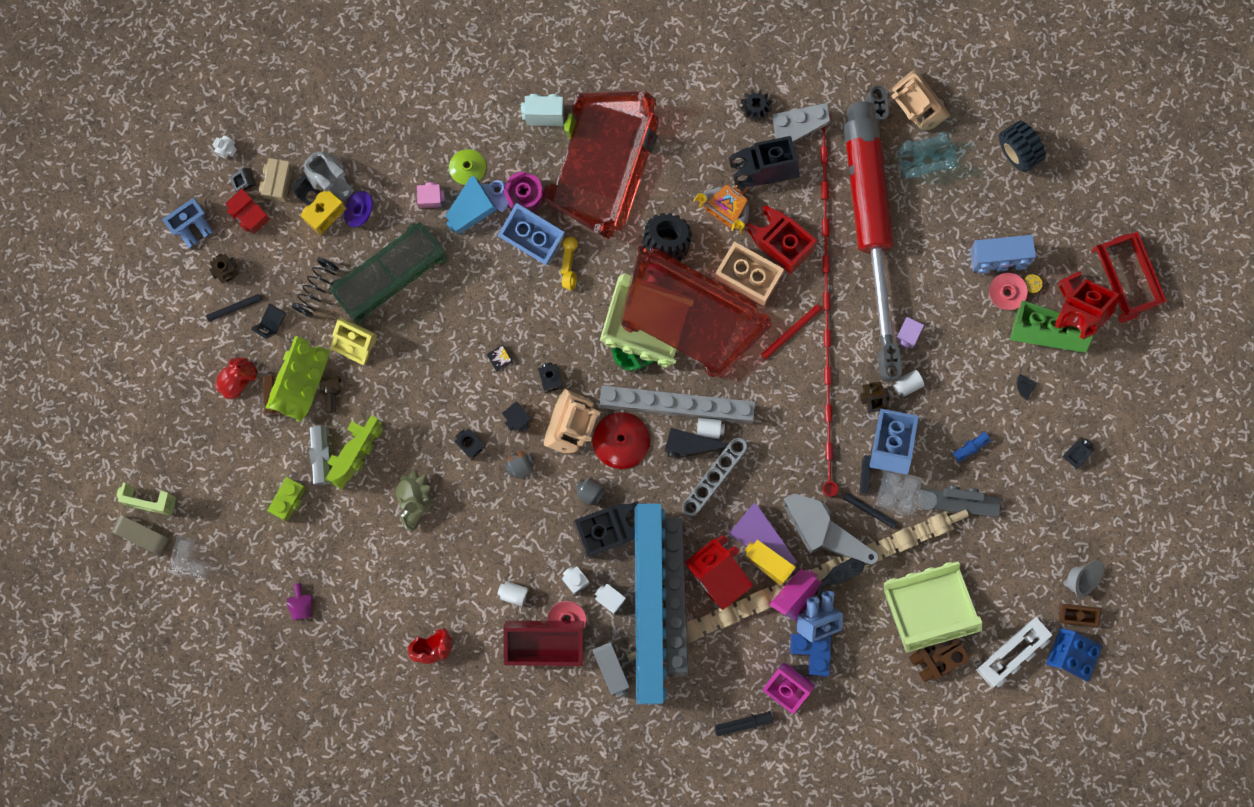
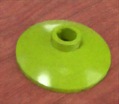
[449,149,486,185]

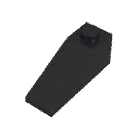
[665,428,727,459]

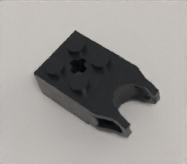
[729,136,800,187]
[573,501,639,558]

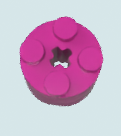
[504,172,543,212]

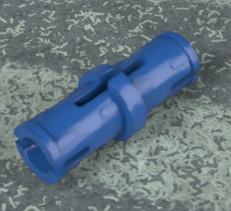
[952,432,991,463]

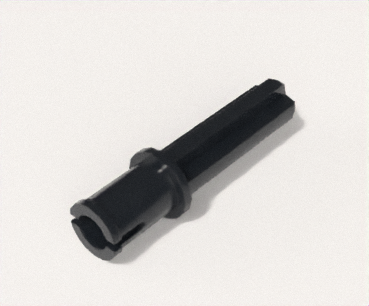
[714,711,773,736]

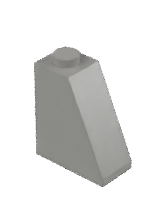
[592,642,629,698]

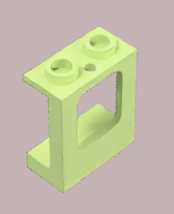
[117,483,176,516]

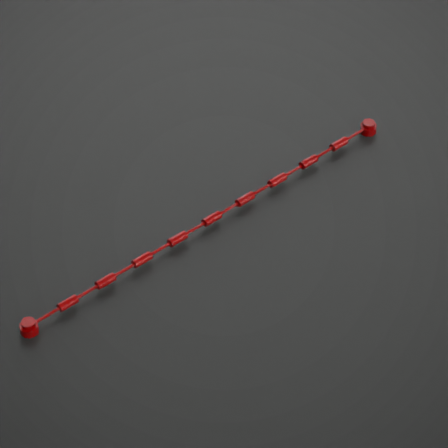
[820,112,838,497]

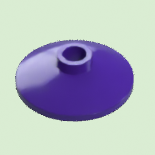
[344,191,373,228]

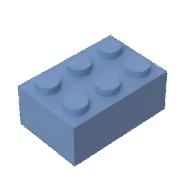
[970,235,1036,274]
[869,409,919,475]

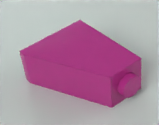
[770,569,822,622]

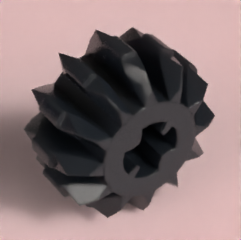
[740,89,772,122]

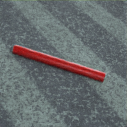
[761,304,822,360]

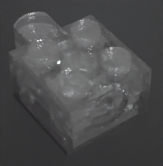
[874,470,937,518]

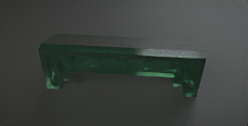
[328,222,449,326]

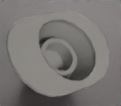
[1064,560,1104,599]

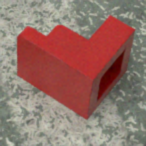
[1057,271,1082,301]

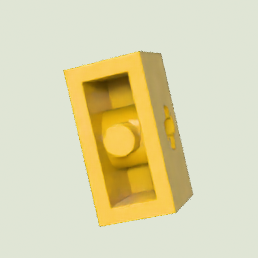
[300,190,346,236]

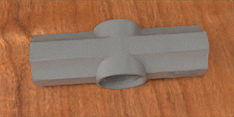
[309,426,331,485]

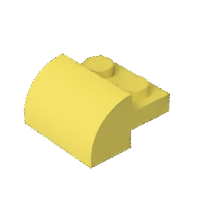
[330,317,377,365]

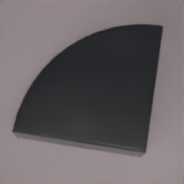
[1017,374,1036,400]

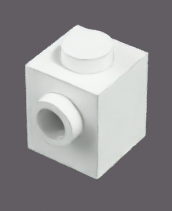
[562,566,590,596]

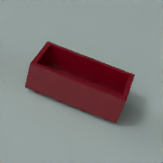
[503,620,584,666]

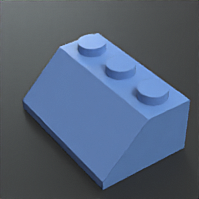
[497,203,565,265]

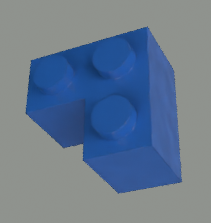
[789,634,831,677]

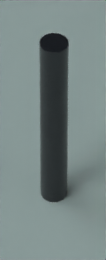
[206,294,262,322]
[843,493,897,529]

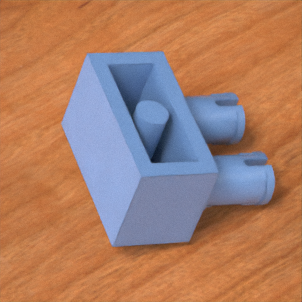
[162,198,214,248]
[797,591,843,643]

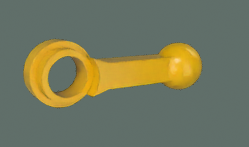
[560,237,578,291]

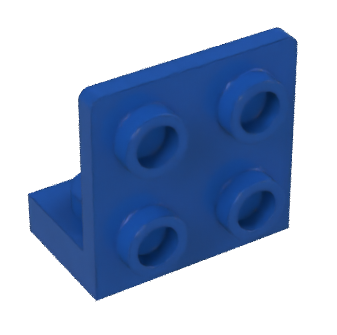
[1046,628,1102,682]

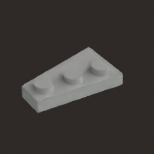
[772,103,831,143]

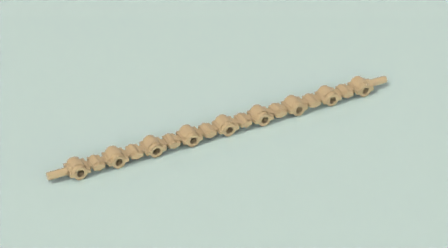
[627,509,969,662]

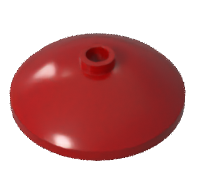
[592,412,650,469]

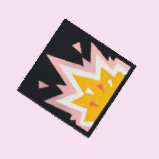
[486,345,513,371]

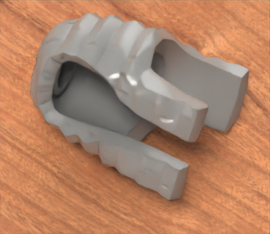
[304,151,355,202]

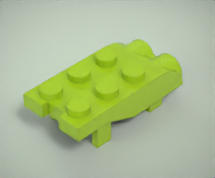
[266,336,331,422]
[326,415,383,490]

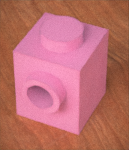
[417,182,445,208]

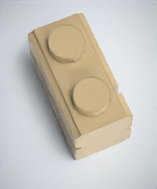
[259,158,293,202]

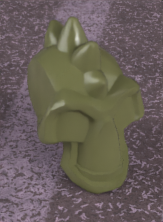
[396,470,435,531]

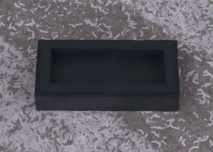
[859,455,871,496]

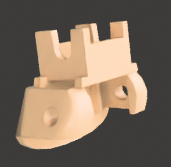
[892,69,950,130]
[544,389,601,454]

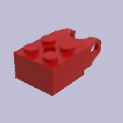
[745,205,817,275]
[1055,279,1120,339]

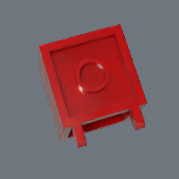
[684,535,753,610]

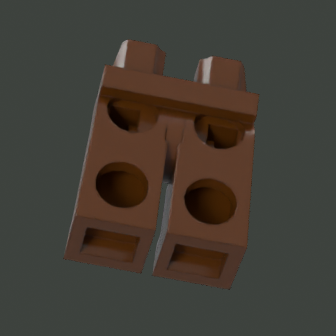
[909,638,971,682]

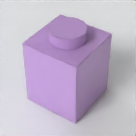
[895,317,924,349]

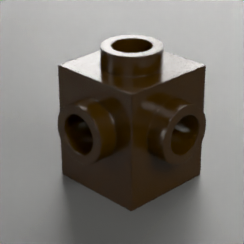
[209,253,239,283]
[860,382,889,413]

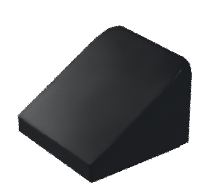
[230,168,257,193]

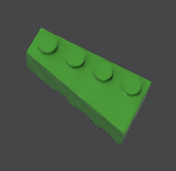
[1010,300,1094,353]

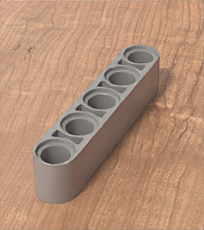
[682,438,747,518]

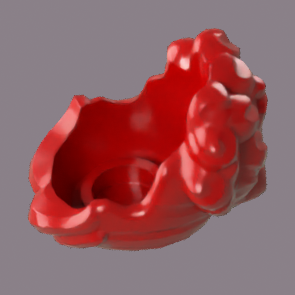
[216,357,258,400]
[407,628,452,664]

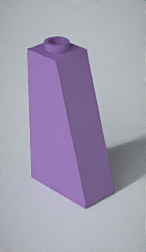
[729,503,797,577]

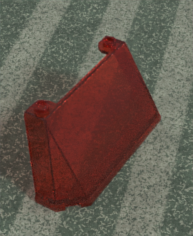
[542,91,659,239]
[621,246,772,378]

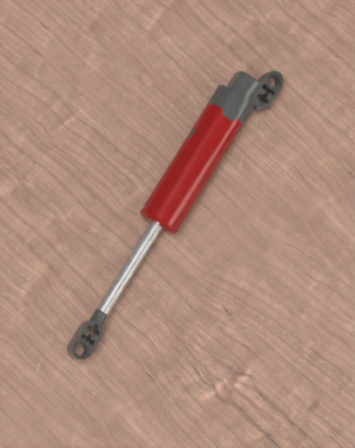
[844,85,902,383]

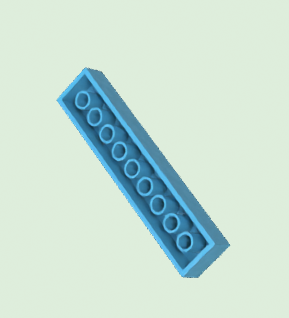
[635,504,667,705]

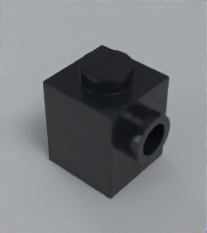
[538,362,563,393]
[502,401,532,433]

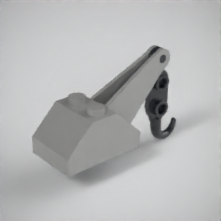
[783,493,878,600]

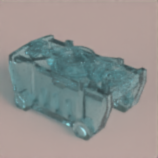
[897,132,958,180]

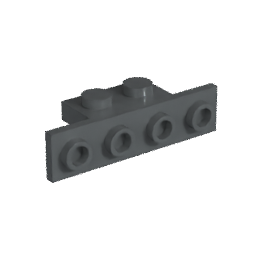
[921,486,1001,518]

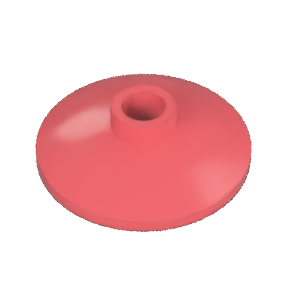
[989,273,1028,310]
[547,601,586,628]

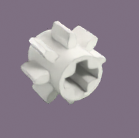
[212,135,237,159]

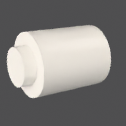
[893,369,925,397]
[697,418,725,439]
[498,581,528,607]

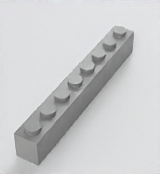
[600,386,755,424]

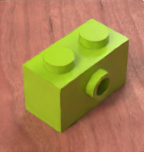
[267,477,306,522]

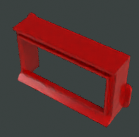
[1091,231,1166,323]

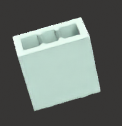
[521,94,564,126]

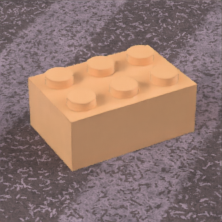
[715,241,784,306]

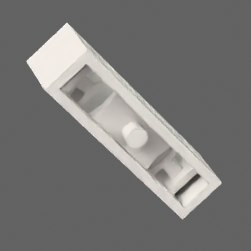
[976,617,1052,688]

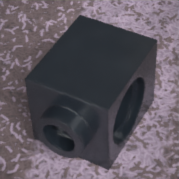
[455,428,485,460]

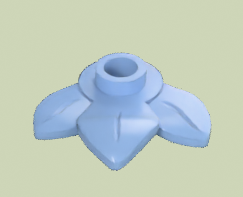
[481,180,508,212]

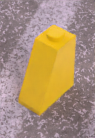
[744,540,796,586]

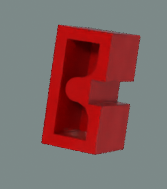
[225,189,270,234]

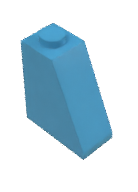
[446,175,497,234]

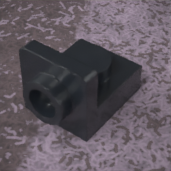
[1062,437,1095,469]

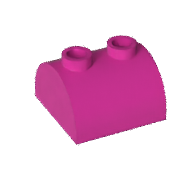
[762,662,815,714]

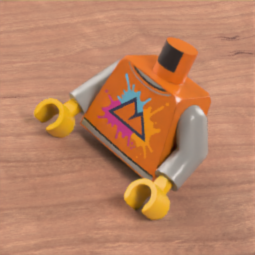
[693,185,750,234]

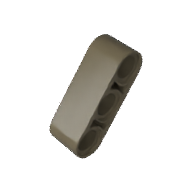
[111,515,169,556]

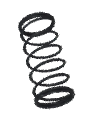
[291,257,339,318]

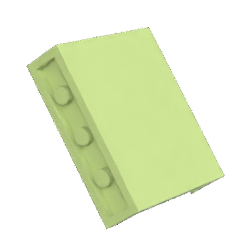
[600,273,694,367]
[884,561,982,653]

